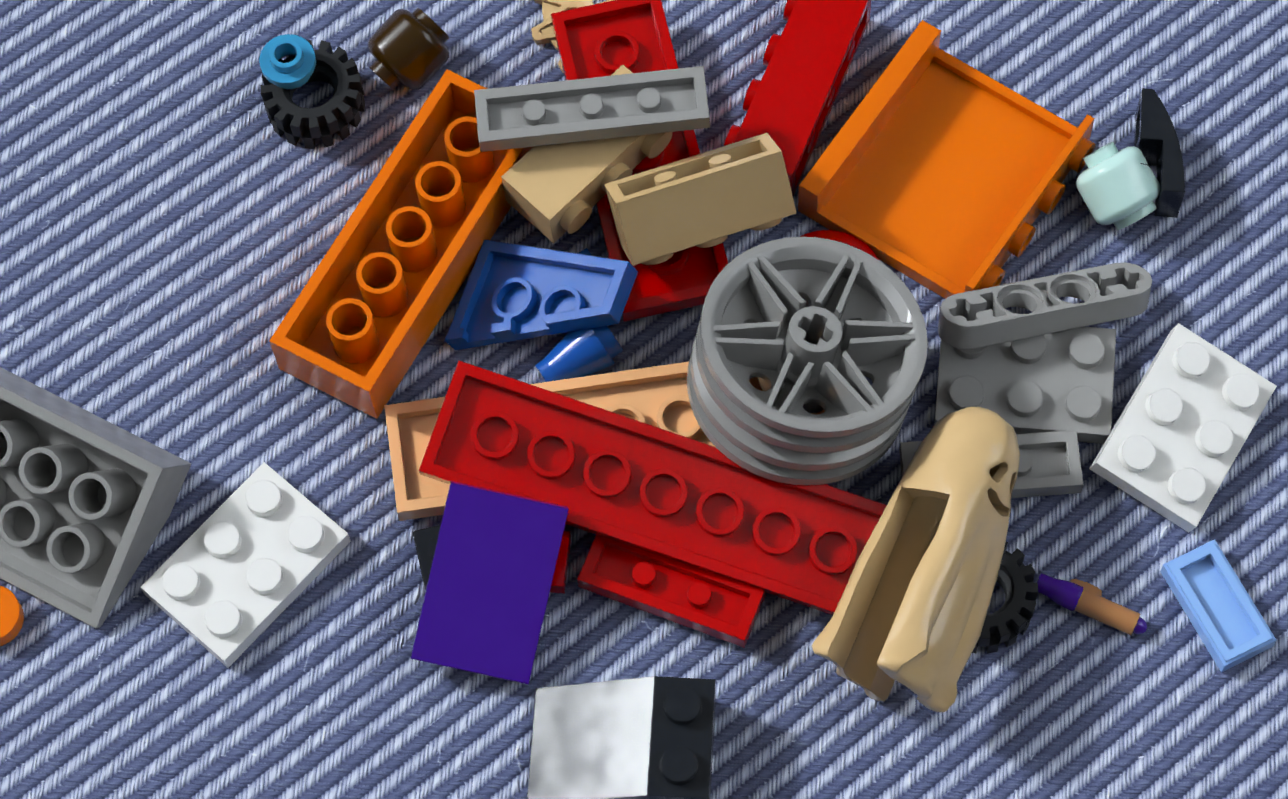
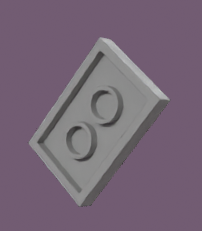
[934,326,1116,444]

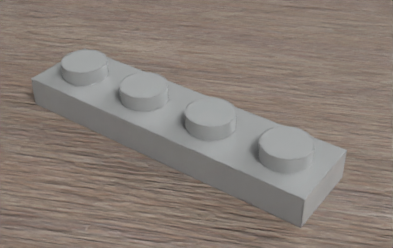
[474,66,710,152]

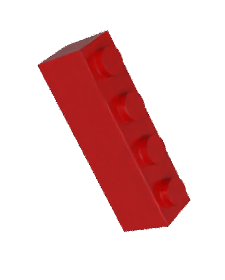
[724,0,871,196]

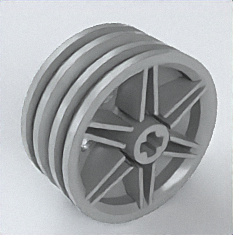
[687,237,928,485]

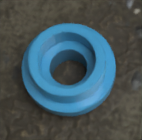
[259,34,316,89]

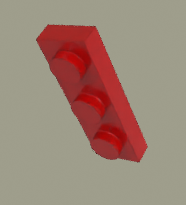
[577,535,766,648]

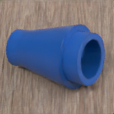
[535,326,624,382]

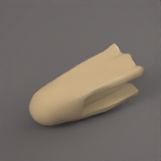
[812,407,1020,712]

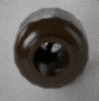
[368,7,450,90]

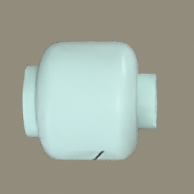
[1076,142,1161,230]

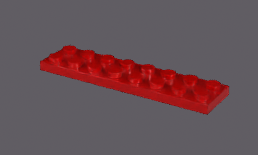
[419,360,887,615]

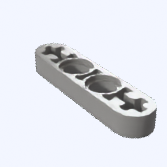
[938,262,1152,349]

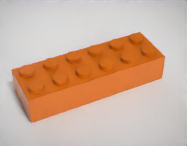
[269,69,534,419]

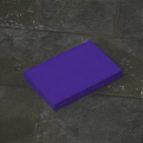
[411,481,569,684]

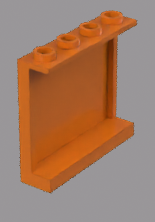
[798,20,1095,299]

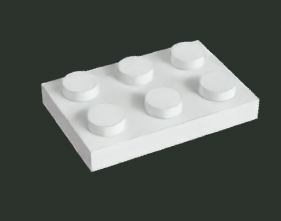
[1089,323,1277,533]
[141,462,351,668]

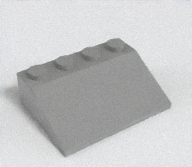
[0,367,191,628]

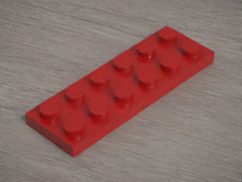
[551,0,728,322]

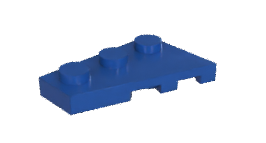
[445,240,638,350]

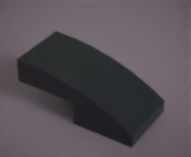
[1134,88,1185,218]

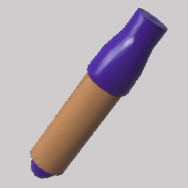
[1037,573,1147,635]

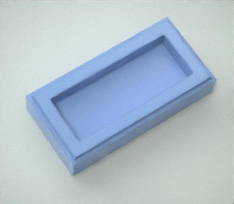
[1160,539,1276,673]

